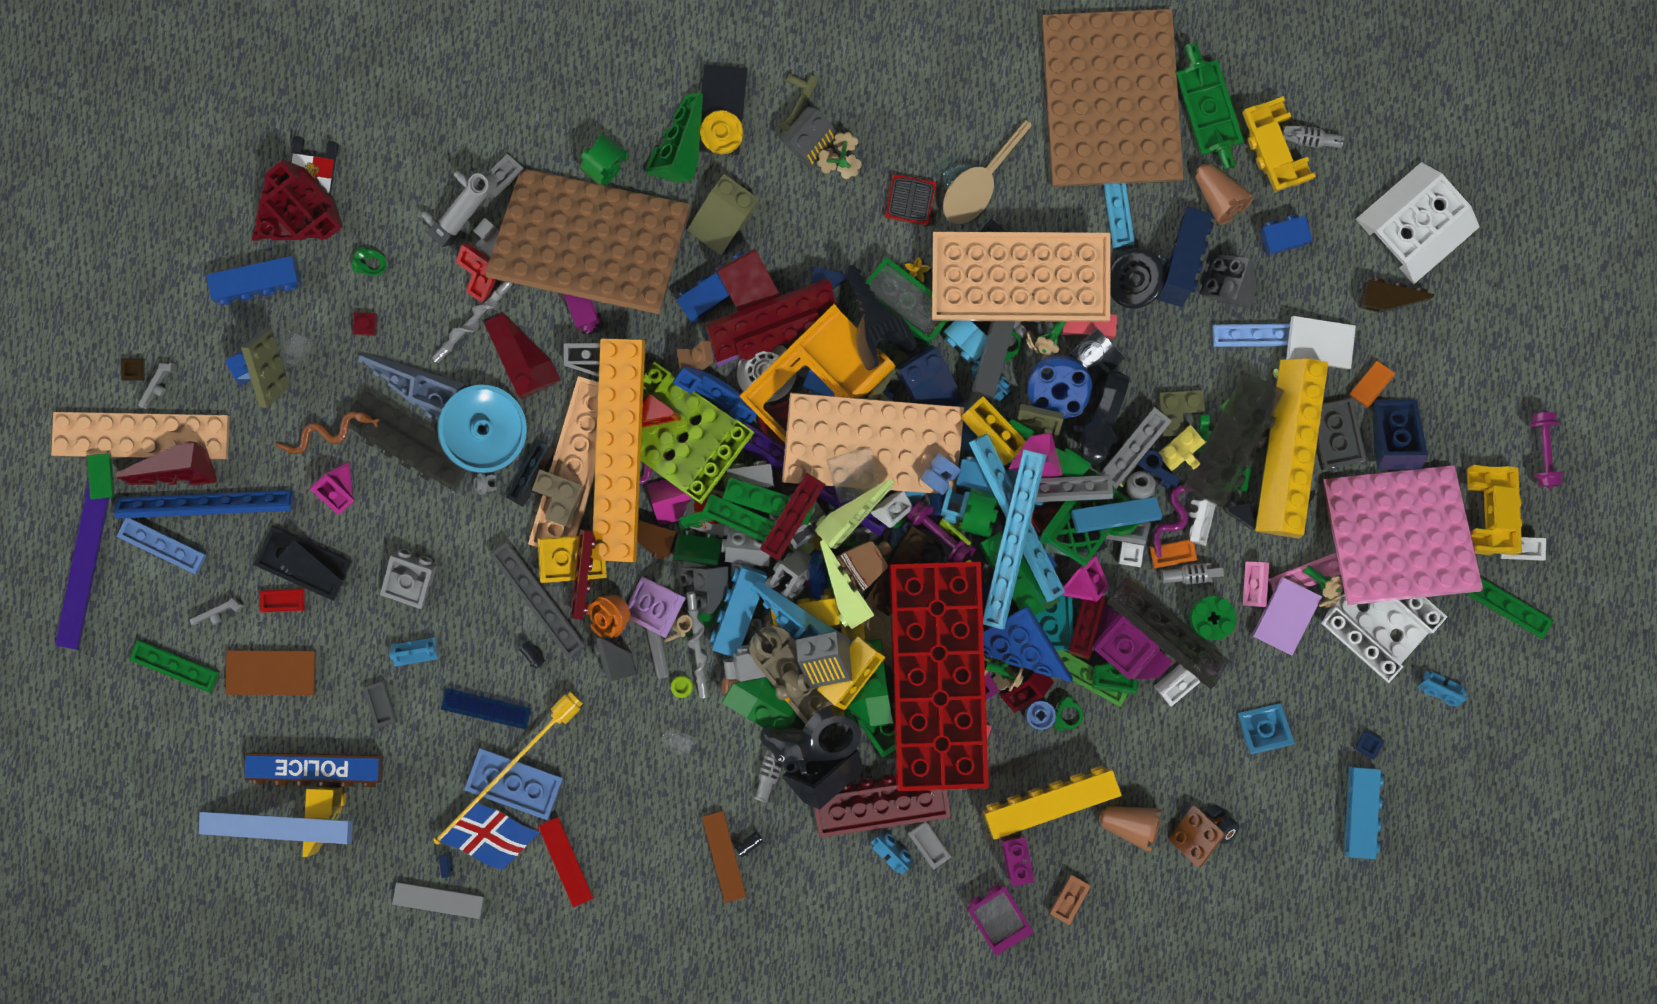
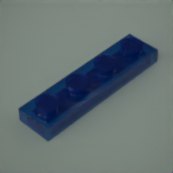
[440,688,532,730]

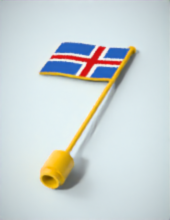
[433,691,583,870]

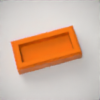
[1350,361,1395,409]
[1149,539,1197,569]

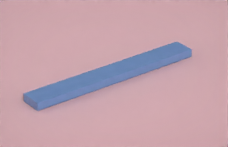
[199,812,353,844]

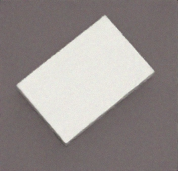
[1286,316,1356,370]

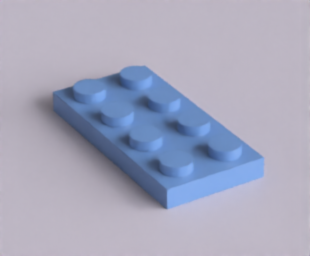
[464,748,563,820]

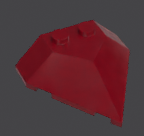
[251,159,343,241]

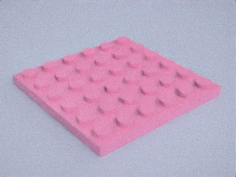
[1322,465,1483,605]

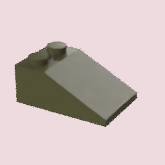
[687,174,760,256]

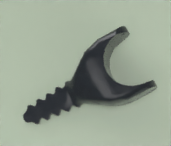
[846,265,916,370]

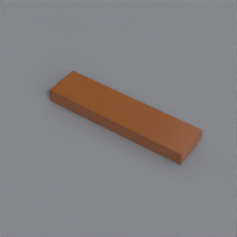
[702,810,747,903]

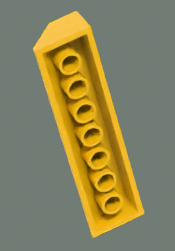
[1255,358,1328,539]

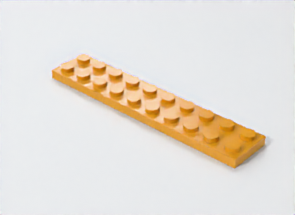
[592,339,645,562]

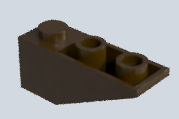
[1359,278,1434,313]

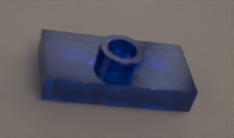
[809,550,828,600]

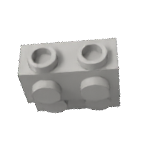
[380,549,437,609]

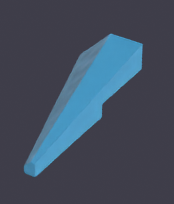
[751,580,852,644]

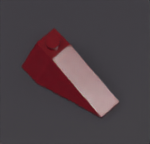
[484,313,561,400]
[116,441,217,485]

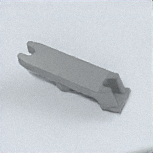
[138,362,175,409]
[190,597,245,625]

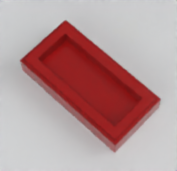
[259,589,306,613]

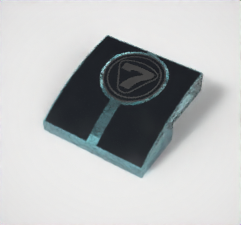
[1067,328,1126,388]

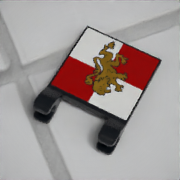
[291,136,339,196]

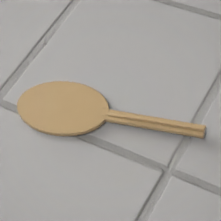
[943,120,1032,224]

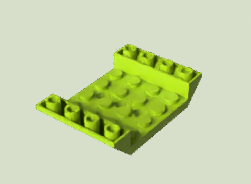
[640,362,755,504]

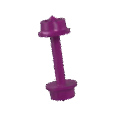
[1529,409,1565,490]
[907,502,975,562]

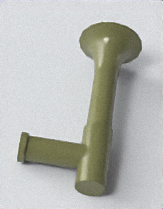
[778,73,819,131]
[867,349,910,401]

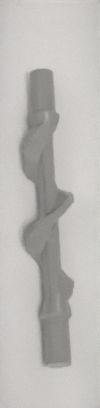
[432,281,513,363]
[686,592,708,698]

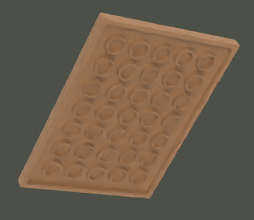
[1042,9,1183,187]
[486,168,690,314]

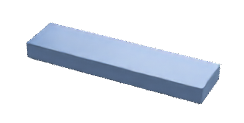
[1212,324,1290,347]

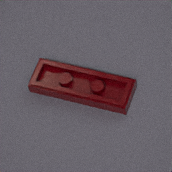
[1067,597,1106,660]

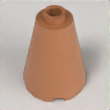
[1195,164,1253,225]
[1099,806,1163,853]

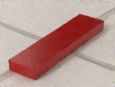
[538,817,594,908]

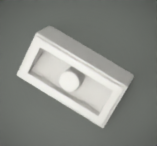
[870,491,913,528]
[1154,658,1204,707]

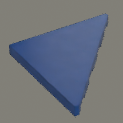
[983,605,1073,682]

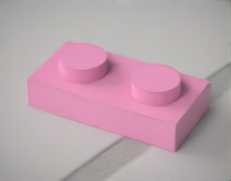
[1243,562,1269,607]

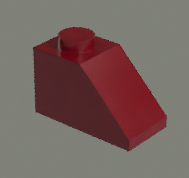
[1000,670,1054,713]

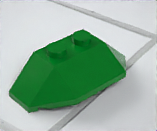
[847,639,893,728]
[722,677,806,730]

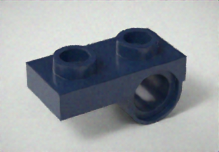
[1136,451,1180,489]

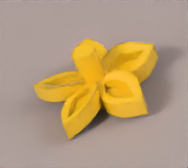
[905,257,931,282]

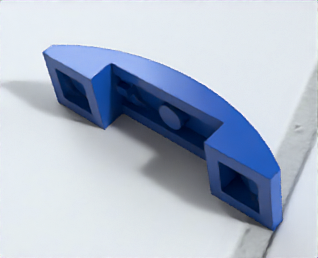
[673,366,757,424]

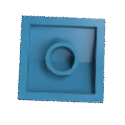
[1238,703,1295,755]

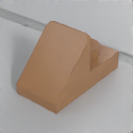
[677,341,714,371]

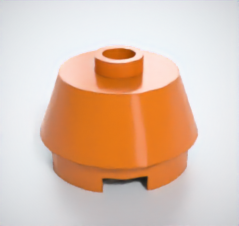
[586,595,630,638]

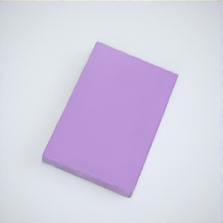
[628,576,685,638]
[1251,577,1322,655]

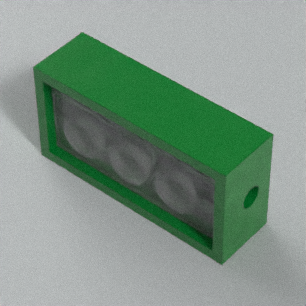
[865,257,949,348]

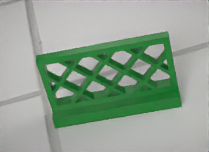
[1039,468,1132,567]

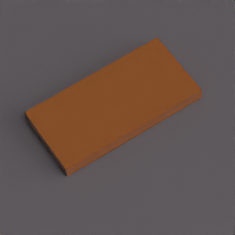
[225,650,316,695]

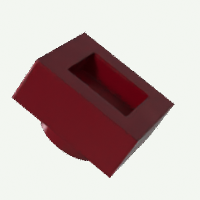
[353,312,377,336]

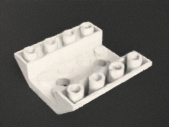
[1356,162,1479,284]
[1321,593,1447,683]

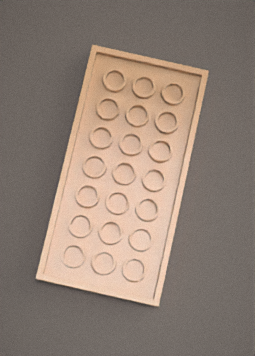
[932,232,1110,322]
[782,393,964,494]

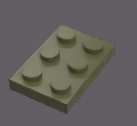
[241,328,289,408]

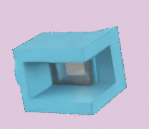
[940,487,970,523]

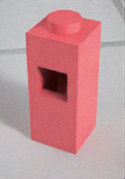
[1061,314,1117,340]

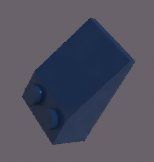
[894,345,963,406]
[1373,400,1428,469]

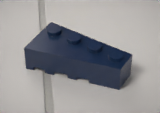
[1157,206,1214,307]

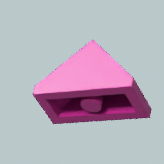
[1008,433,1063,478]
[310,462,355,515]
[647,479,691,527]
[1062,555,1110,602]

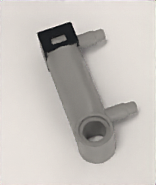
[422,171,497,247]

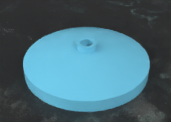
[437,385,527,473]

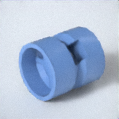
[920,453,961,495]
[1024,700,1056,730]

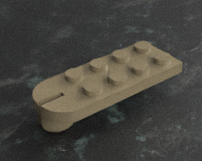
[749,625,833,724]

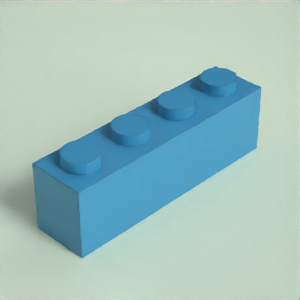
[955,456,1043,507]
[709,564,767,657]
[1344,766,1384,859]

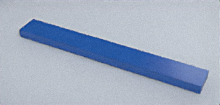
[114,490,294,518]

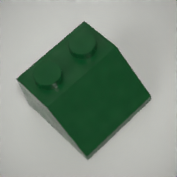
[673,530,723,566]

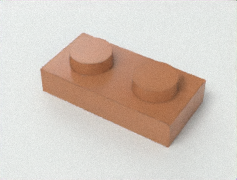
[1049,874,1091,925]

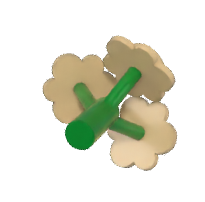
[817,132,862,179]
[1026,322,1067,360]
[1304,565,1343,608]
[984,661,1026,692]

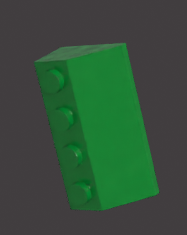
[978,531,1060,615]

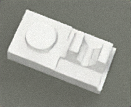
[1188,499,1216,546]
[1500,537,1546,561]

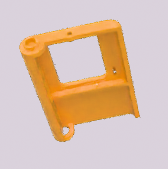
[740,304,896,443]

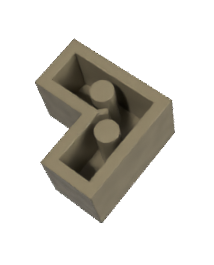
[532,470,584,528]

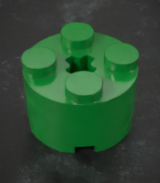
[580,133,629,187]
[960,488,999,538]
[1188,596,1236,641]

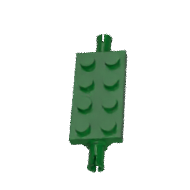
[1176,42,1244,171]

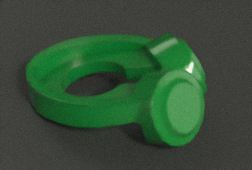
[351,246,387,276]

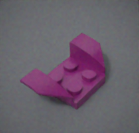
[1093,604,1173,680]

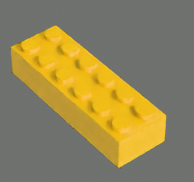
[982,765,1122,840]

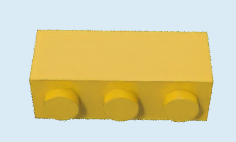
[961,396,1026,465]
[817,637,885,710]

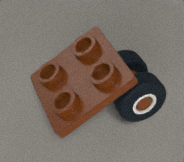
[1169,805,1240,867]

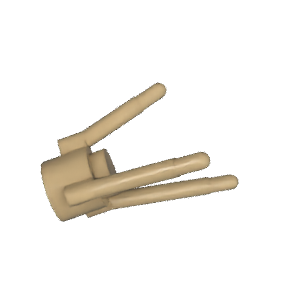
[664,609,693,642]

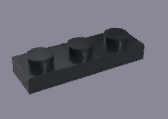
[506,440,555,507]

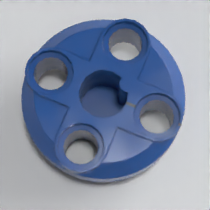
[1028,355,1092,419]

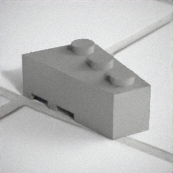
[564,343,600,377]

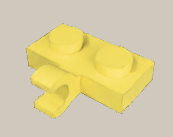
[1159,425,1206,471]

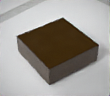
[121,358,145,381]

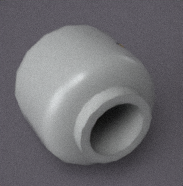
[1126,471,1156,501]

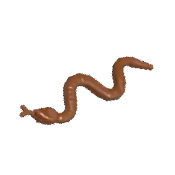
[275,411,379,454]

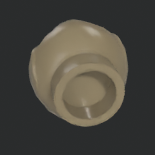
[775,670,810,702]

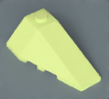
[814,479,896,549]
[820,540,874,629]

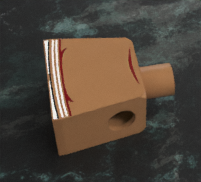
[835,540,892,591]

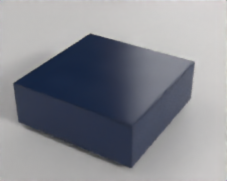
[1353,729,1385,760]
[439,853,454,878]

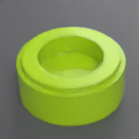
[671,676,693,698]

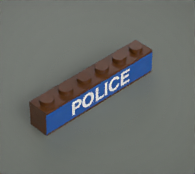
[245,752,383,787]

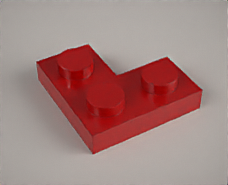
[455,243,496,303]

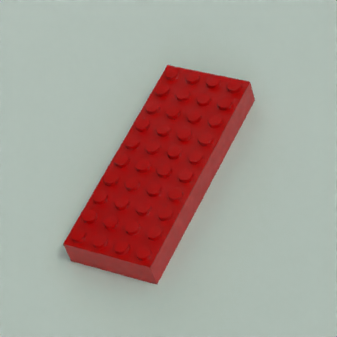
[889,562,989,791]

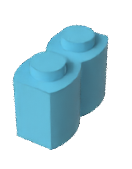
[944,321,987,363]

